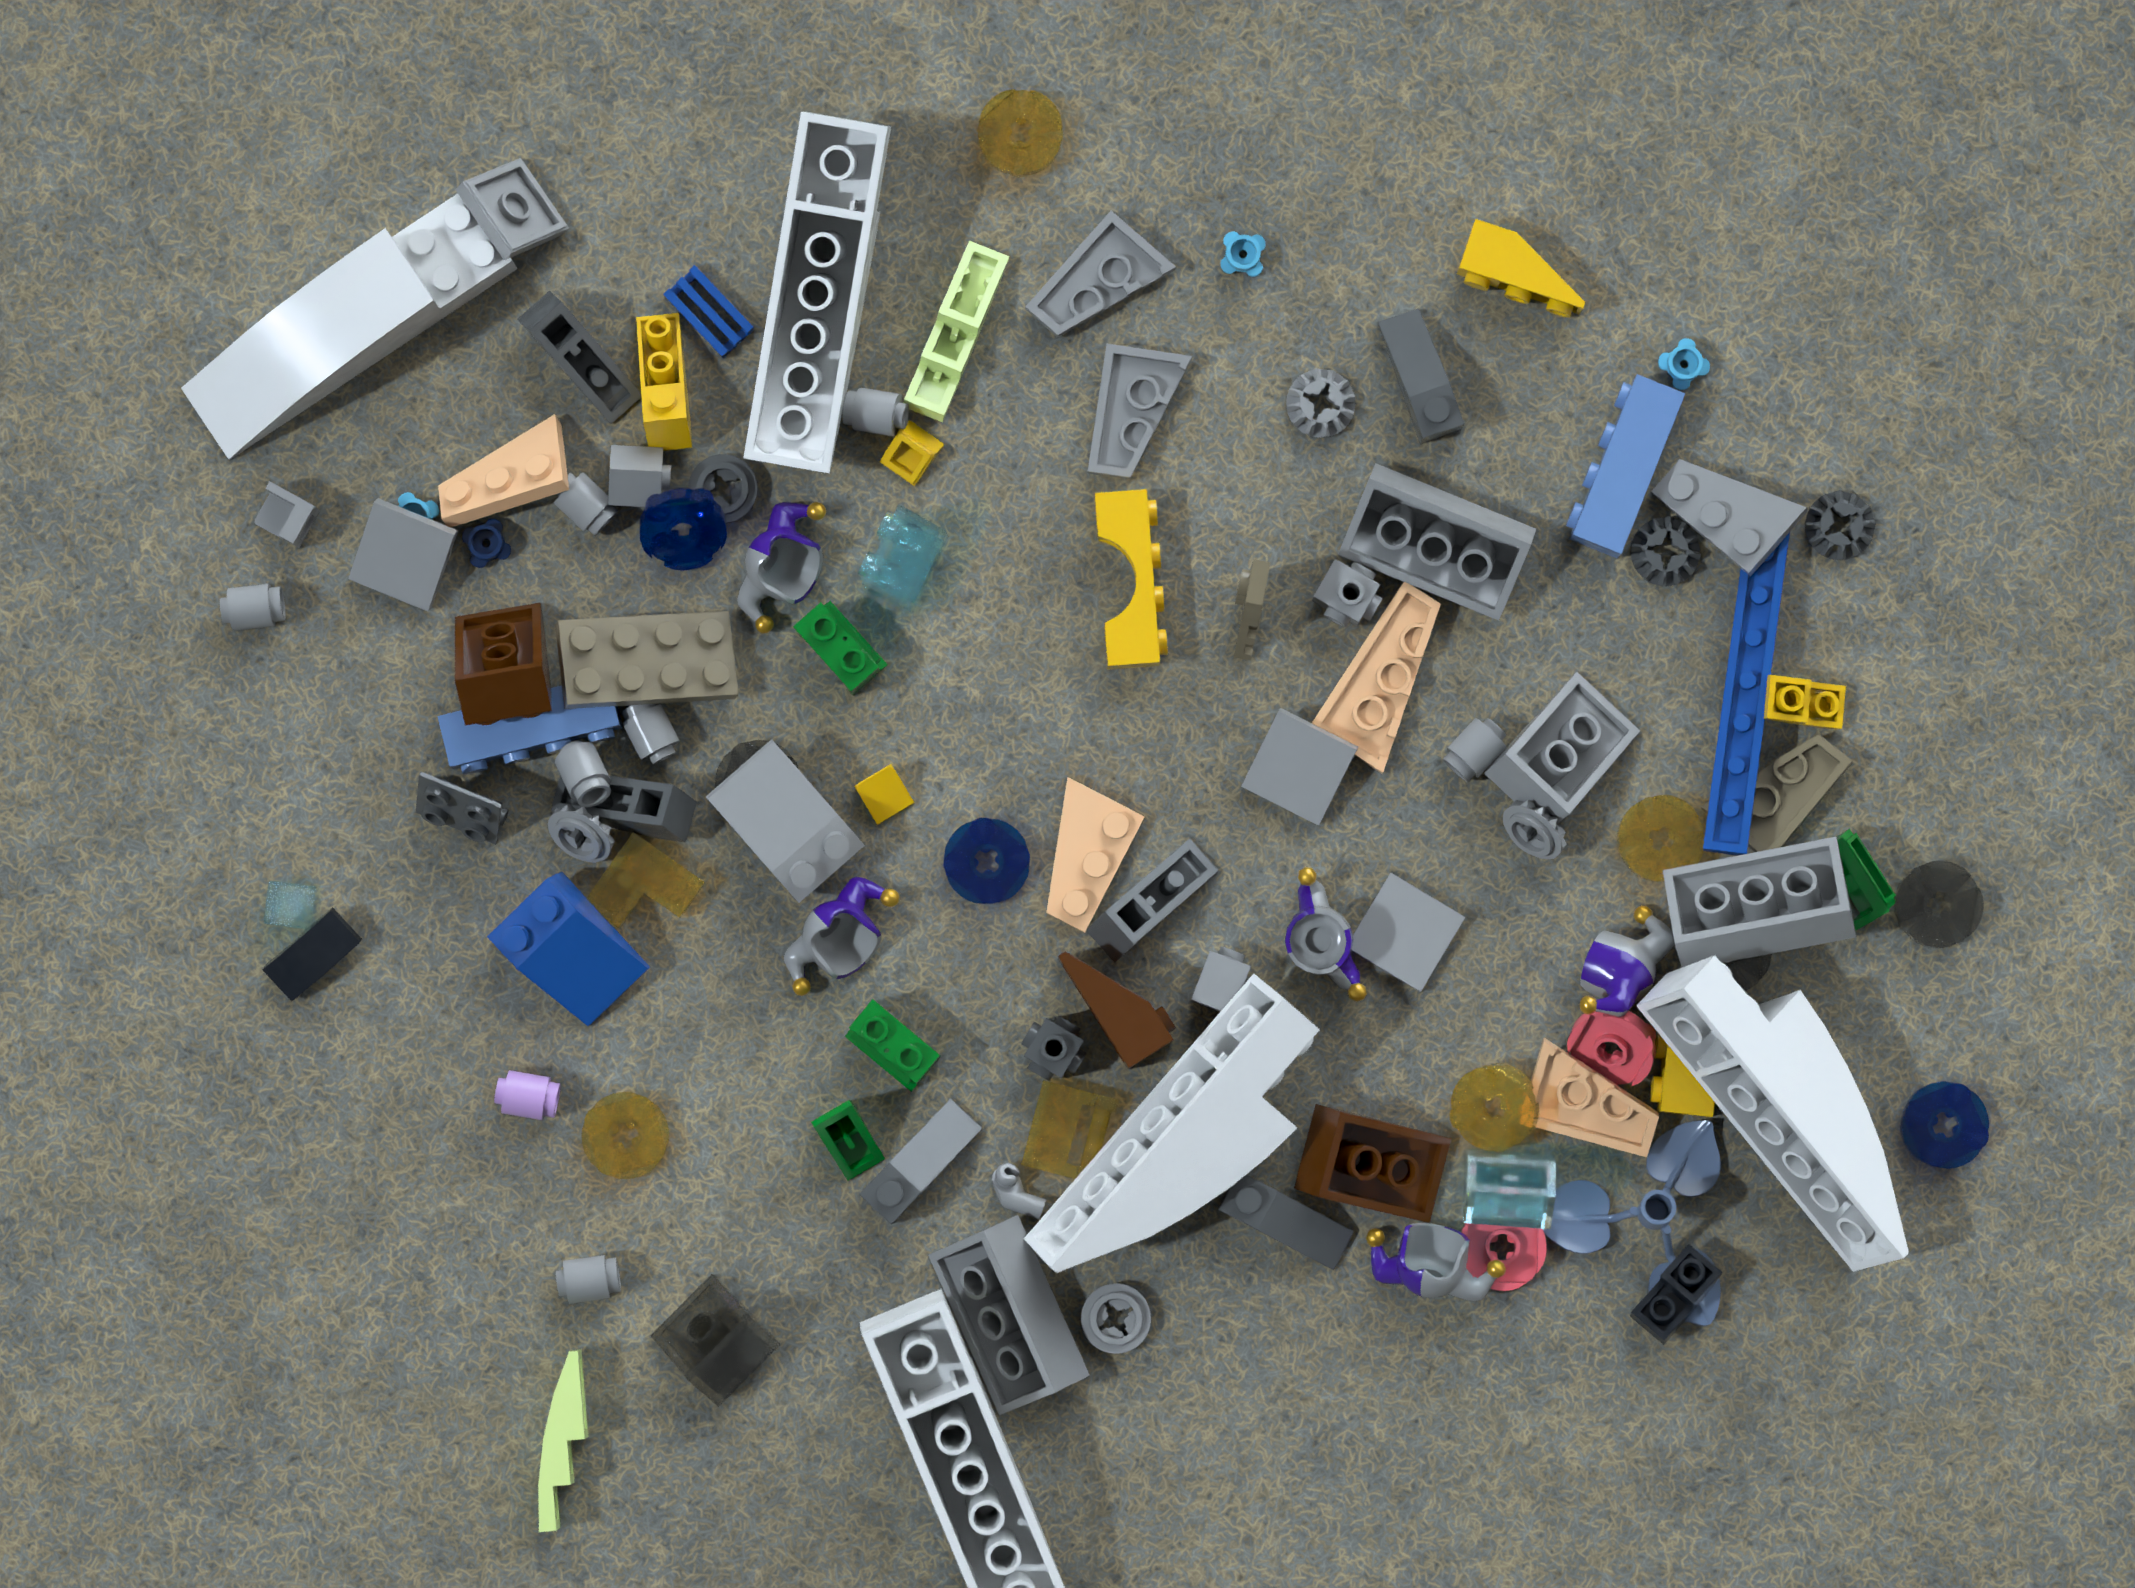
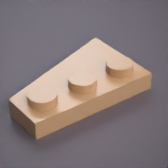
[438,414,569,528]
[1046,777,1145,933]
[1520,1037,1659,1157]

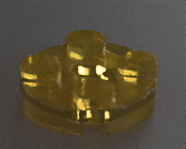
[977,89,1063,178]
[1617,795,1705,882]
[1449,1063,1540,1152]
[581,1092,670,1179]

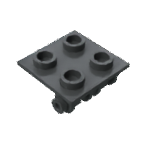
[415,772,509,845]

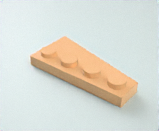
[1312,582,1441,774]

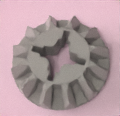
[1286,368,1356,438]
[1503,800,1567,859]
[548,804,615,863]
[1081,1283,1151,1354]

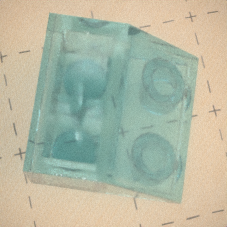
[858,505,948,615]
[1463,1148,1556,1229]

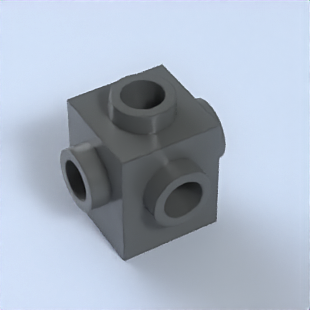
[1021,1016,1087,1082]

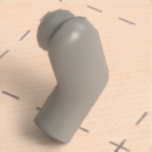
[992,1163,1046,1220]

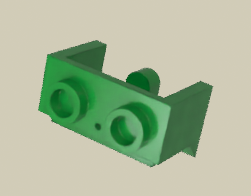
[793,601,888,695]
[1836,828,1896,931]
[844,999,941,1092]

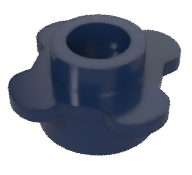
[462,519,511,568]

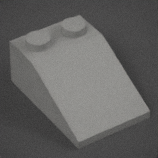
[1484,672,1640,824]
[706,739,865,903]

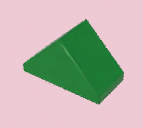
[811,1100,885,1181]

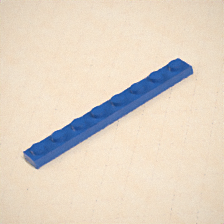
[1703,533,1790,855]

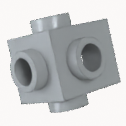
[1312,559,1383,628]

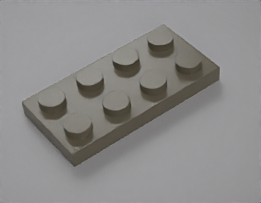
[555,611,739,709]

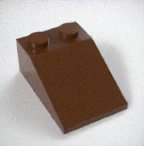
[455,602,552,726]
[1058,951,1176,1069]
[1294,1104,1452,1223]

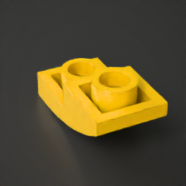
[1764,675,1846,730]

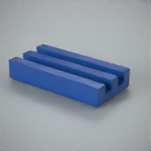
[663,265,755,358]

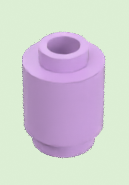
[494,1070,561,1120]

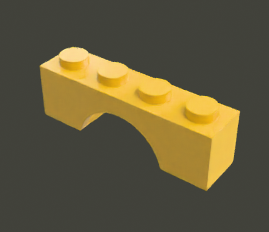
[1095,489,1168,670]

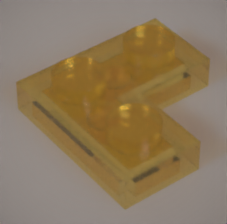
[586,832,705,929]

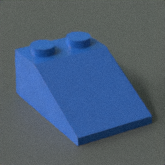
[487,872,650,1026]

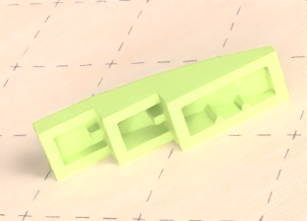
[903,241,1009,422]
[538,1349,588,1532]

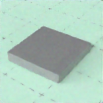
[455,158,569,260]
[348,498,458,611]
[1241,708,1358,826]
[1352,873,1465,992]

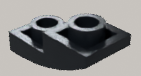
[262,907,362,1002]
[1630,1244,1722,1345]

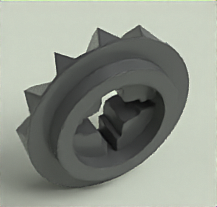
[688,454,758,524]
[1805,490,1876,560]
[1631,516,1701,586]

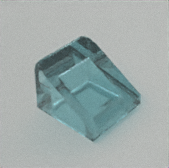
[264,880,316,929]

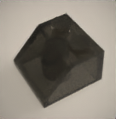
[650,1274,781,1407]

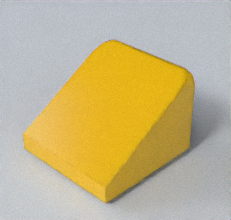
[879,420,944,487]
[854,764,914,825]

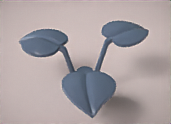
[1534,1120,1721,1326]

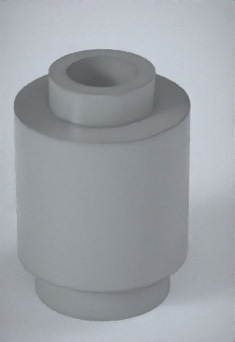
[842,388,909,437]
[554,472,618,536]
[220,583,286,631]
[621,704,680,765]
[1443,718,1507,783]
[555,741,611,807]
[556,1255,621,1304]

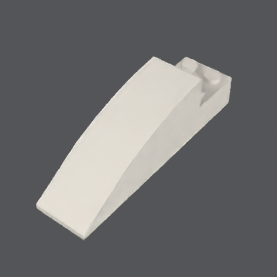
[743,112,891,473]
[181,194,517,460]
[1636,955,1909,1272]
[1024,974,1320,1273]
[860,1289,1065,1588]

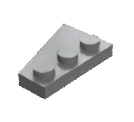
[1025,211,1176,338]
[1087,344,1192,480]
[1651,459,1808,576]

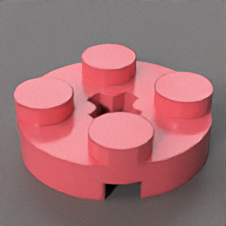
[1567,1011,1656,1086]
[1461,1203,1547,1291]

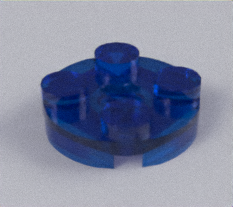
[639,488,727,570]
[943,817,1030,905]
[1900,1081,1989,1169]

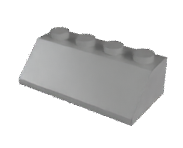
[1338,463,1536,621]
[1663,837,1856,968]
[928,1215,1090,1415]

